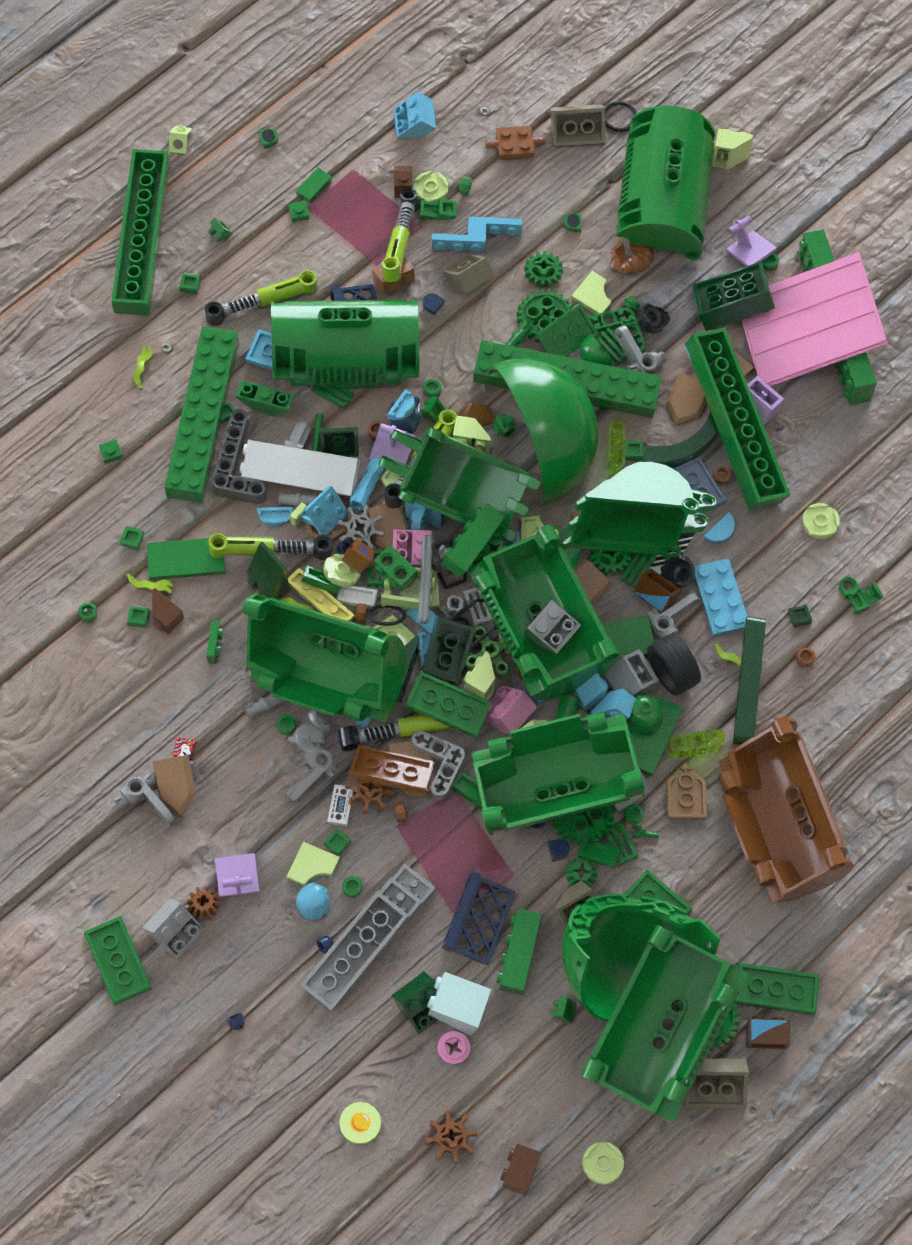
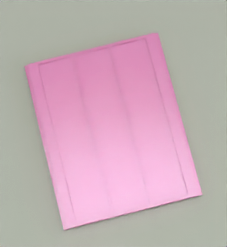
[742,252,888,387]

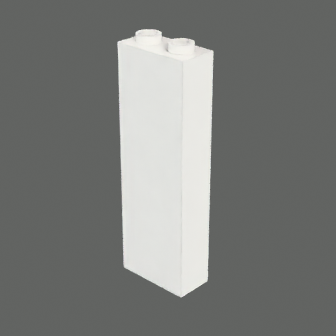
[240,440,360,497]

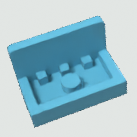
[301,486,349,535]
[405,501,442,530]

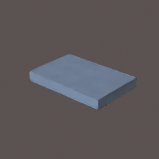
[673,457,727,514]

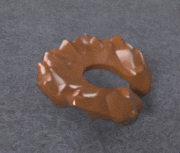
[610,240,654,274]

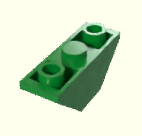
[236,380,294,416]

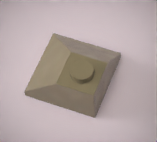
[556,880,595,929]

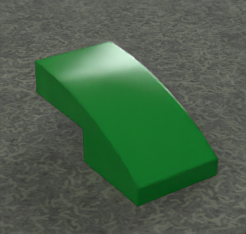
[419,199,457,220]

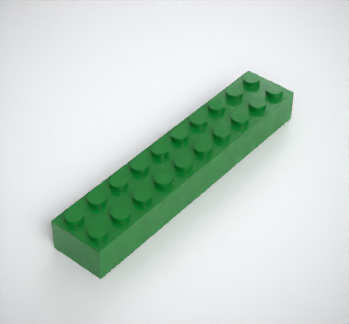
[111,149,170,315]
[797,229,877,405]
[164,326,239,503]
[685,328,791,511]
[473,340,662,418]

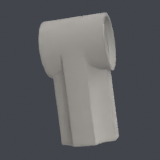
[284,422,312,449]
[439,595,464,620]

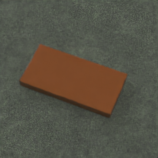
[348,745,434,795]

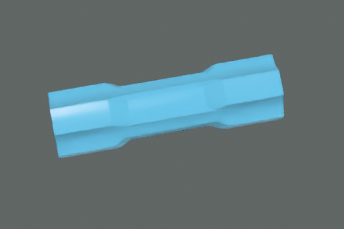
[349,458,385,511]

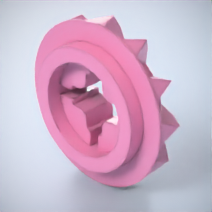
[437,1031,470,1065]

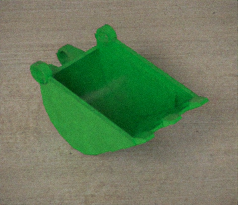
[378,427,542,542]
[561,462,716,560]

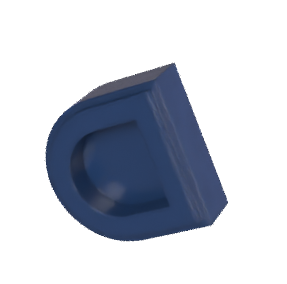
[423,293,445,315]
[547,839,570,862]

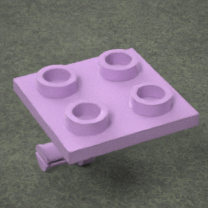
[726,215,777,266]
[369,423,416,464]
[215,853,260,897]

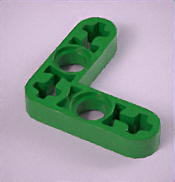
[589,308,645,354]

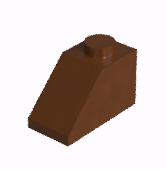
[394,166,412,198]
[152,588,184,634]

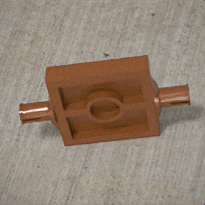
[485,125,545,160]

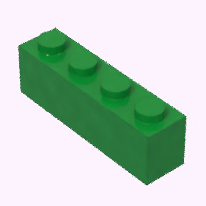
[441,503,505,578]
[496,908,542,996]

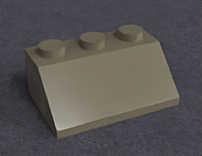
[550,105,606,146]
[684,1059,749,1108]

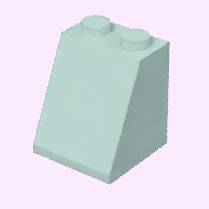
[427,972,491,1036]

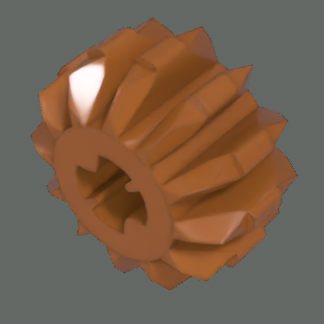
[186,886,221,921]

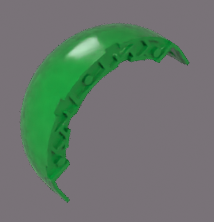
[486,358,598,507]
[562,894,721,1022]

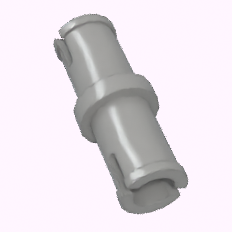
[279,493,317,508]
[244,694,284,718]

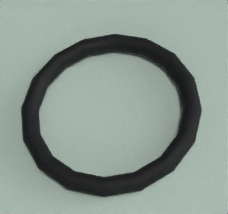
[605,101,637,132]
[366,604,406,626]

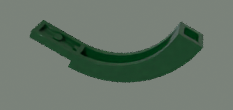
[643,410,719,469]

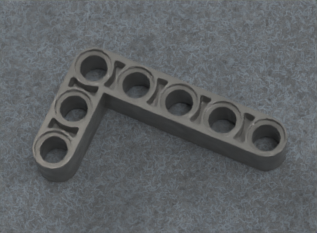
[212,409,266,504]

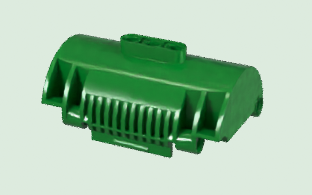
[616,105,716,260]
[270,300,420,389]
[468,525,619,700]
[242,594,406,722]
[472,711,645,835]
[580,925,749,1123]

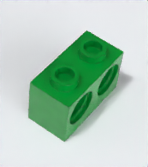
[374,545,418,591]

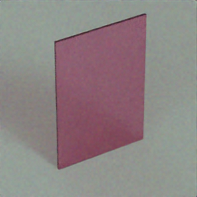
[308,169,421,265]
[396,791,514,914]

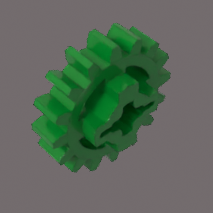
[524,251,563,288]
[590,549,631,576]

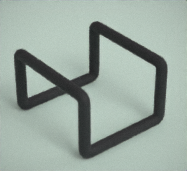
[432,537,467,589]
[454,598,498,650]

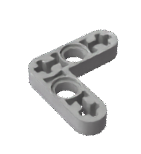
[412,731,465,799]

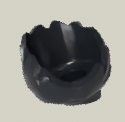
[637,303,670,333]
[660,556,695,588]

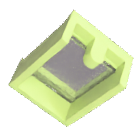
[381,563,436,610]

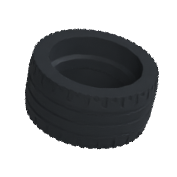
[647,633,701,696]

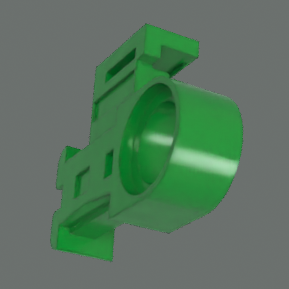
[839,577,883,615]

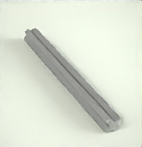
[418,535,433,624]

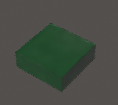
[788,604,812,628]

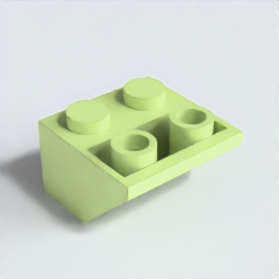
[712,129,753,169]
[453,416,491,454]
[463,652,495,701]

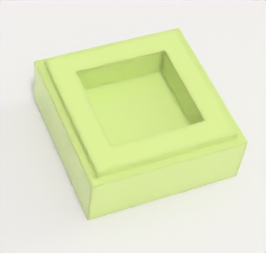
[290,502,307,527]

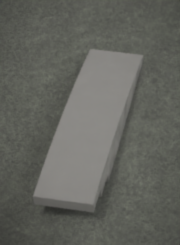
[300,863,436,1011]

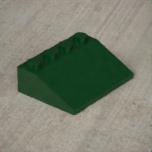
[693,261,775,331]

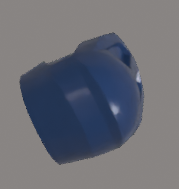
[390,396,421,434]

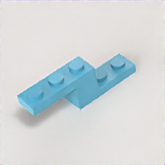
[432,217,522,252]

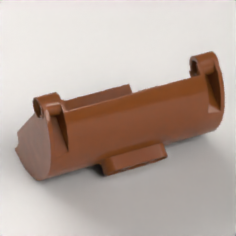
[718,716,853,904]

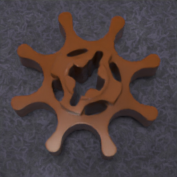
[345,780,394,814]
[426,1110,478,1165]

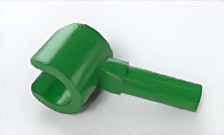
[631,824,659,839]

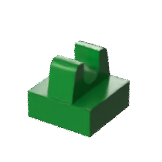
[208,218,233,242]
[420,397,445,423]
[551,997,577,1024]

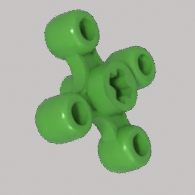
[465,626,510,677]

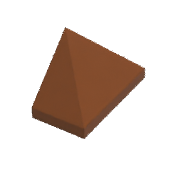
[457,402,495,427]

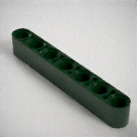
[733,616,766,745]

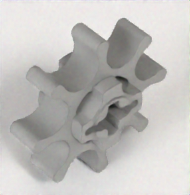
[338,505,384,550]

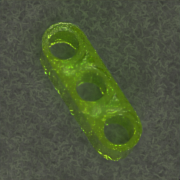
[607,419,625,475]
[668,729,725,758]

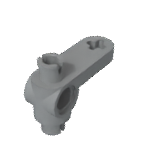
[615,326,667,374]
[647,593,700,639]
[287,738,338,801]
[114,773,175,825]

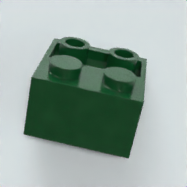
[391,971,438,1034]

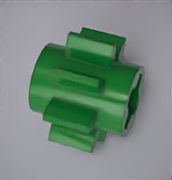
[493,414,516,437]

